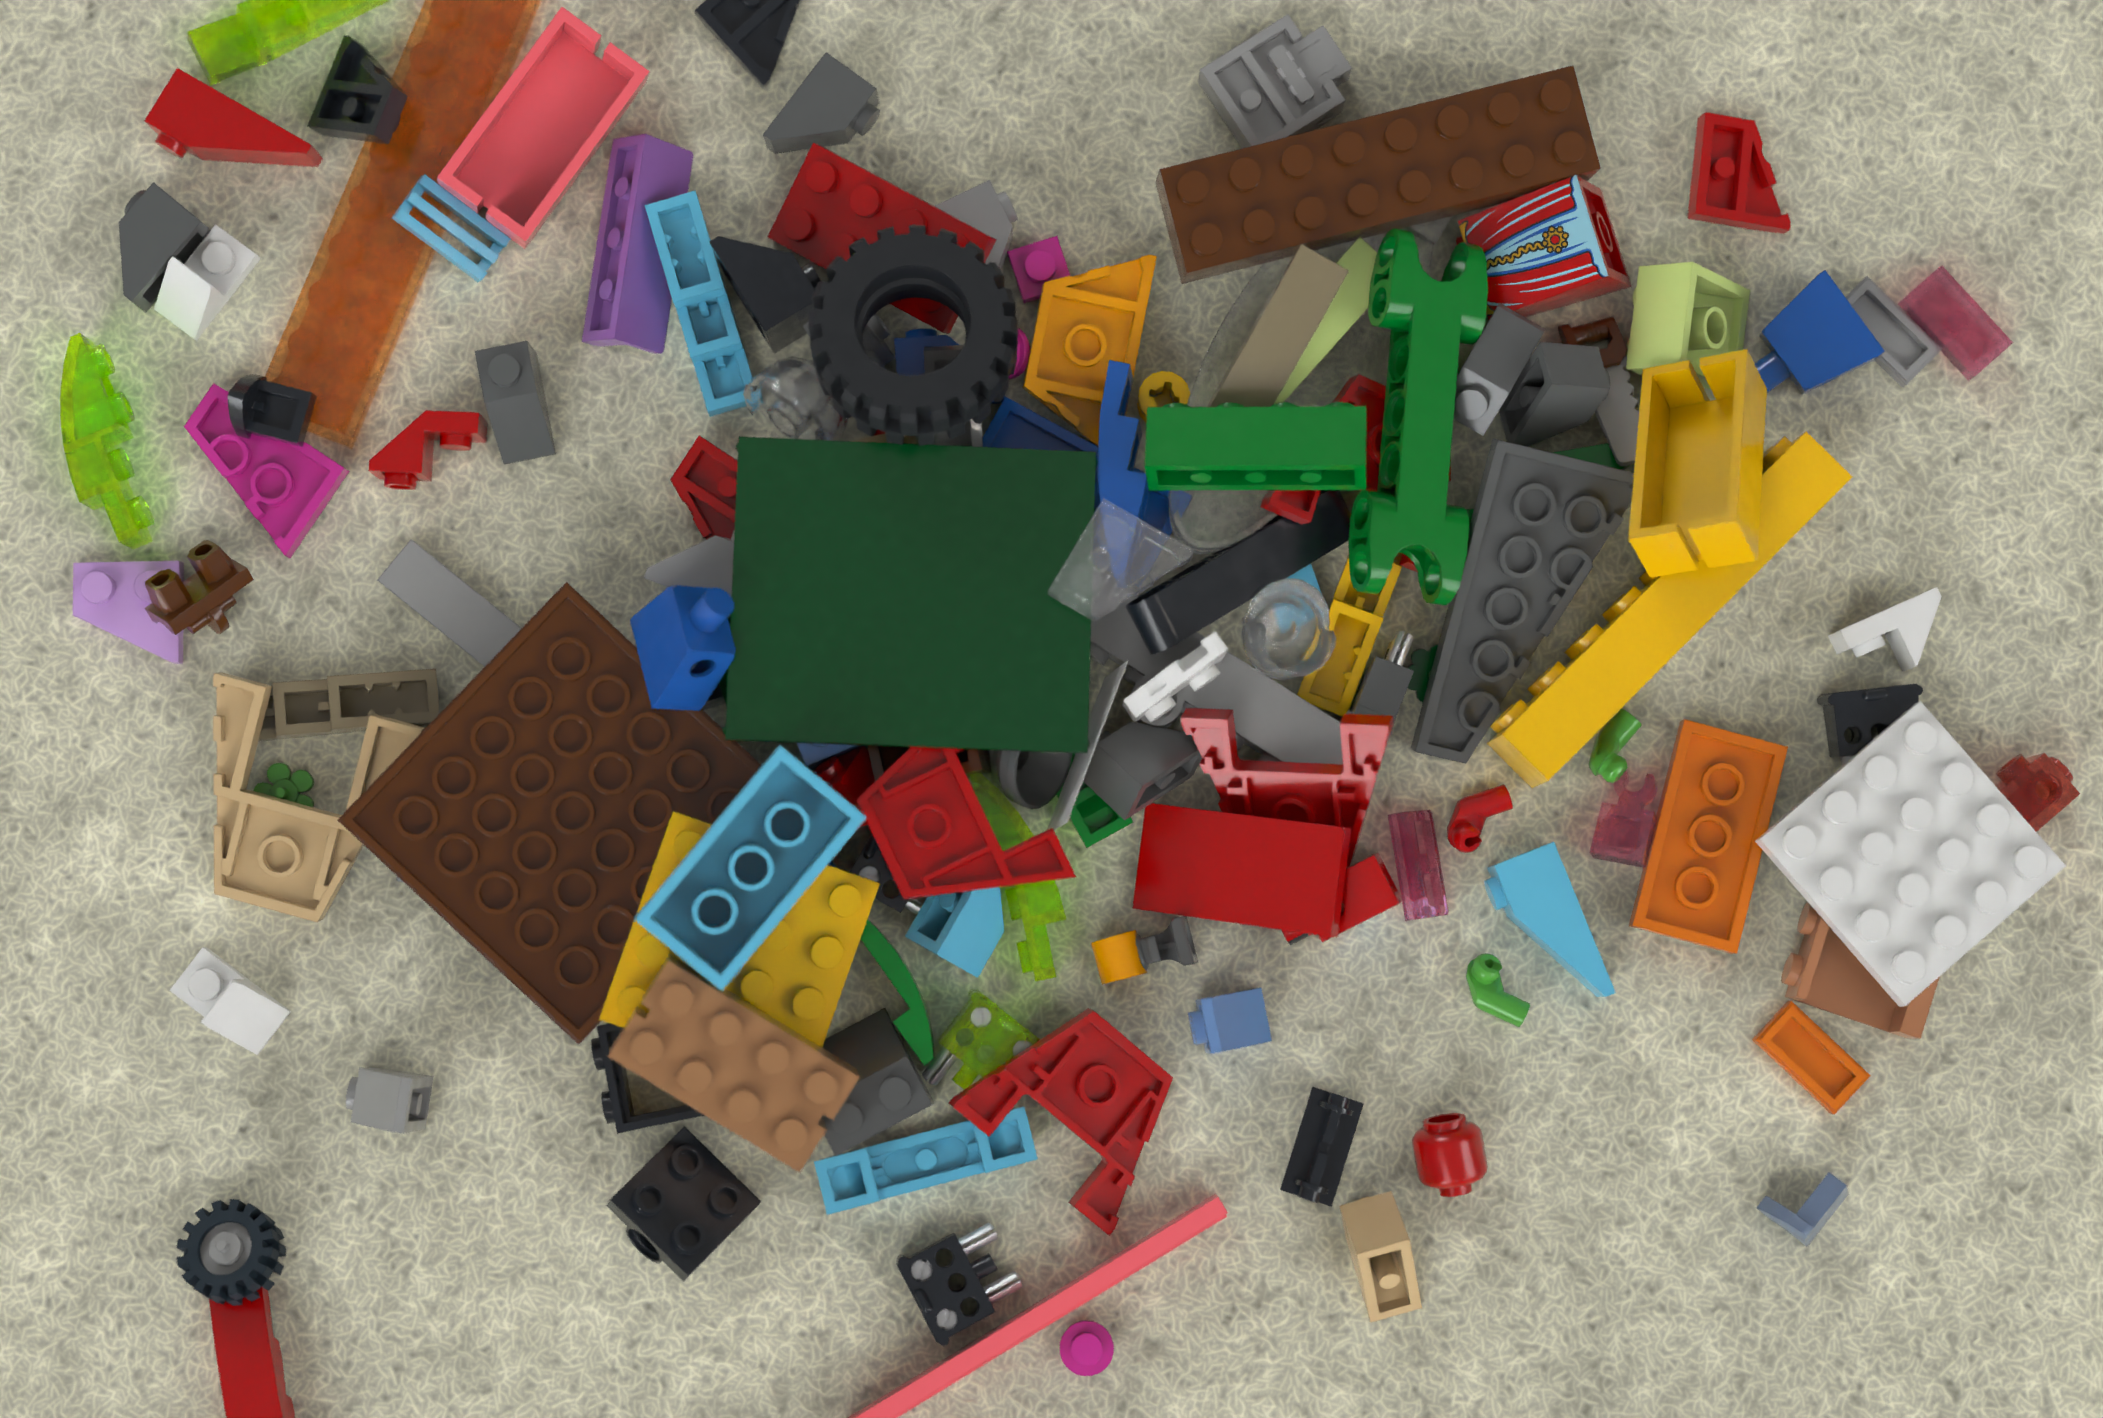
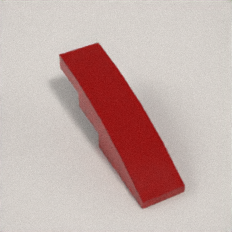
[209,1287,295,1418]

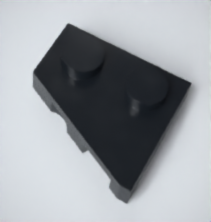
[695,0,800,88]

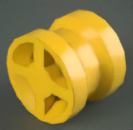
[1137,371,1191,423]

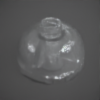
[743,356,848,441]

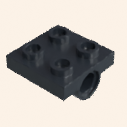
[606,1126,762,1282]

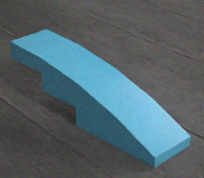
[645,191,760,417]

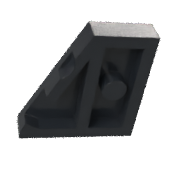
[307,35,408,144]

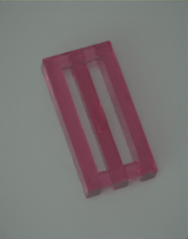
[1388,810,1449,921]

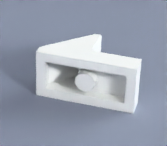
[154,224,261,341]
[1828,587,1942,672]
[169,947,291,1055]

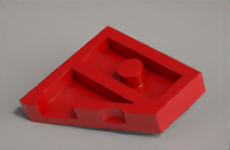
[1687,112,1791,234]

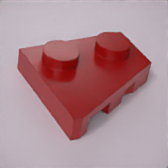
[670,436,738,540]

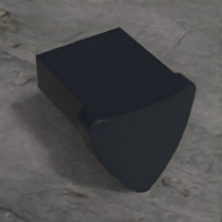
[228,374,317,447]

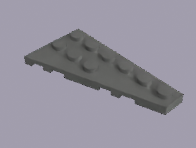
[1411,438,1634,764]

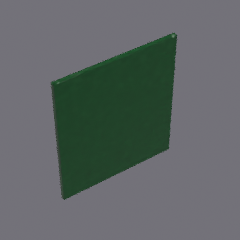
[723,437,1098,754]

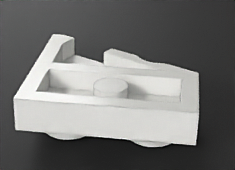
[1122,631,1228,723]

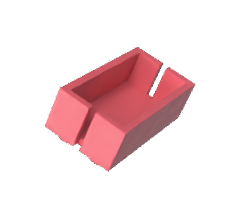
[437,7,650,249]

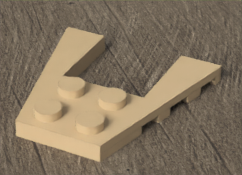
[213,672,425,922]

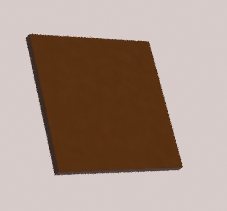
[337,582,761,1045]

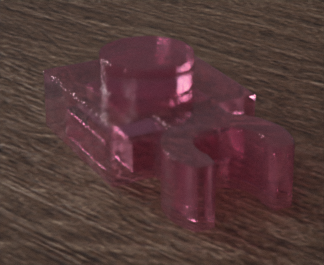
[1590,771,1658,868]

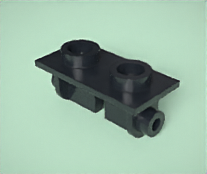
[1280,1087,1364,1207]

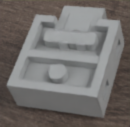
[1198,14,1352,148]

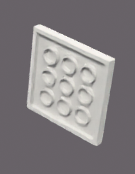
[1755,701,2066,1007]

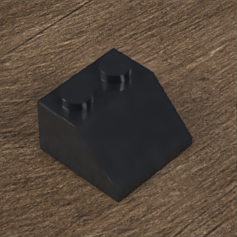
[709,236,821,354]

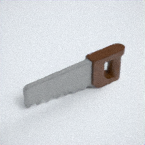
[1558,317,1639,466]

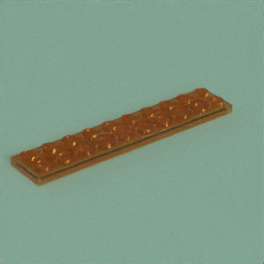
[265,0,542,450]

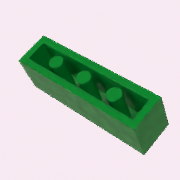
[1145,402,1367,490]

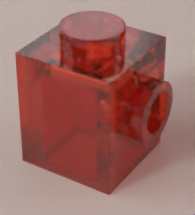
[1995,753,2080,832]

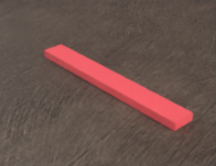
[848,1194,1228,1418]

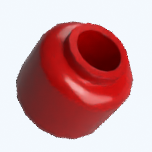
[1412,1113,1488,1197]

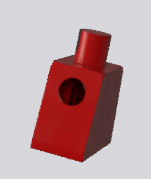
[1281,852,1403,946]

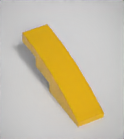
[1297,552,1402,716]

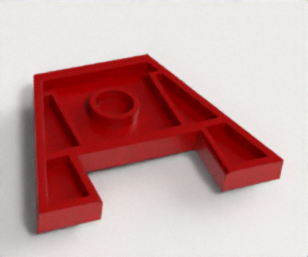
[856,747,1076,900]

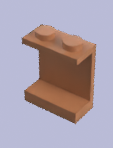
[1781,902,1940,1039]

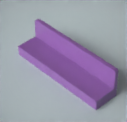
[582,134,693,354]

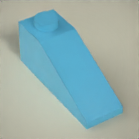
[1484,842,1616,997]

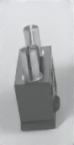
[1346,630,1414,736]

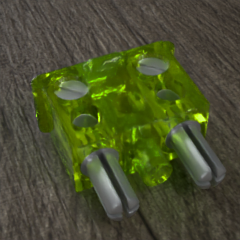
[922,989,1040,1089]

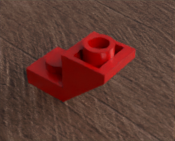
[368,410,488,490]

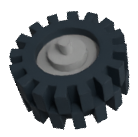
[176,1199,286,1306]

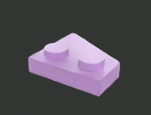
[73,561,184,664]

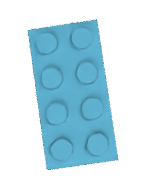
[635,745,867,991]

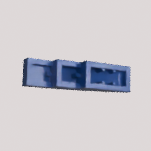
[1097,360,1151,590]

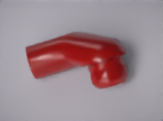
[1447,784,1513,853]

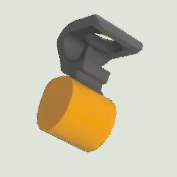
[1091,916,1198,985]

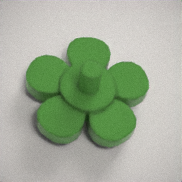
[253,763,314,807]

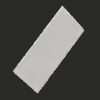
[1047,660,1128,830]

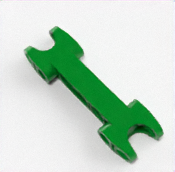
[1348,228,1488,606]

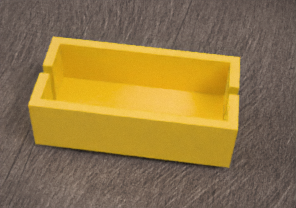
[1628,349,1767,578]

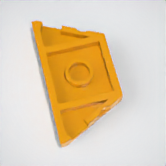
[1022,255,1157,447]

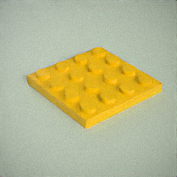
[599,811,880,1047]

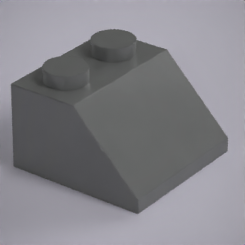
[821,1008,934,1156]

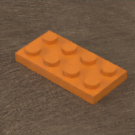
[1629,719,1788,954]

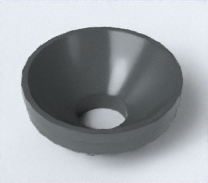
[992,750,1073,809]

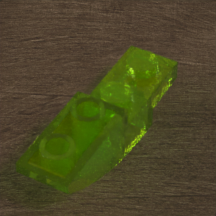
[60,333,154,550]
[970,772,1067,982]

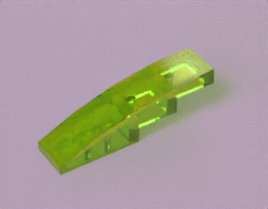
[187,0,389,85]

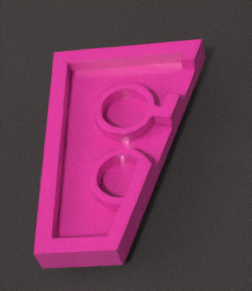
[184,383,349,559]

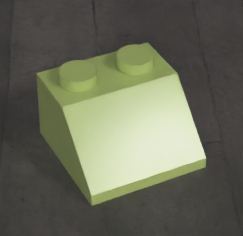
[1626,262,1750,389]

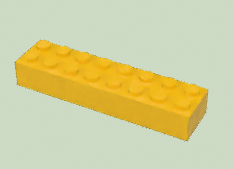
[1487,432,1853,788]

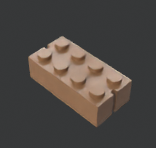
[608,954,860,1173]

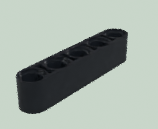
[1125,490,1351,655]

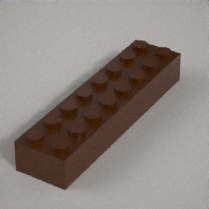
[1155,65,1601,284]

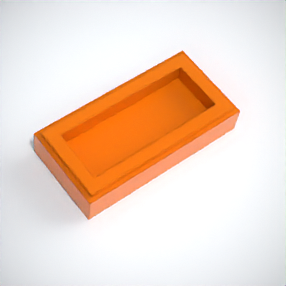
[1752,1001,1871,1115]

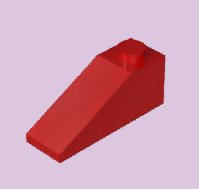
[144,68,323,167]

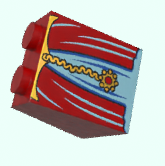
[1456,175,1632,320]

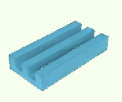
[392,174,511,282]

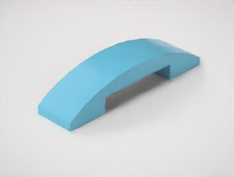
[814,1106,1038,1215]

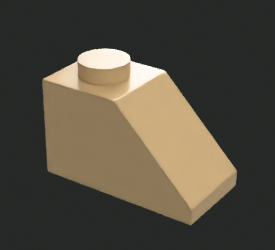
[1339,1191,1422,1323]

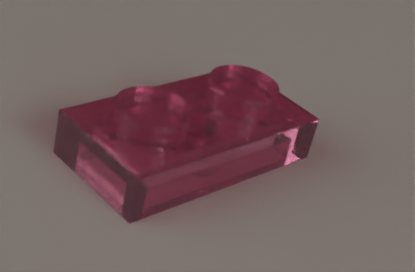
[1898,265,2013,381]

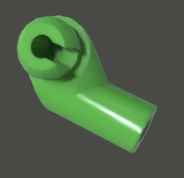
[1589,708,1642,783]
[1466,953,1530,1027]

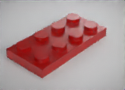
[767,142,997,334]

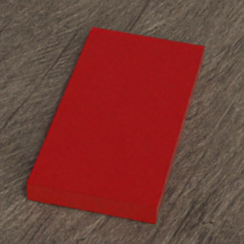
[1132,803,1351,937]

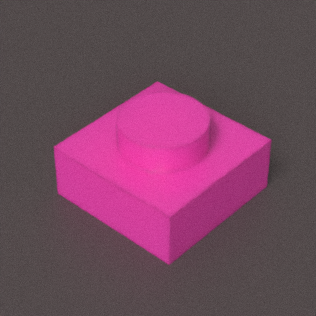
[1007,236,1070,304]

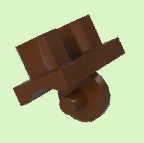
[145,540,254,635]

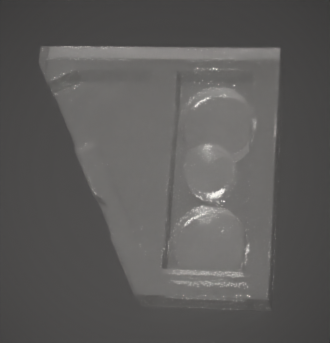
[1048,498,1195,622]

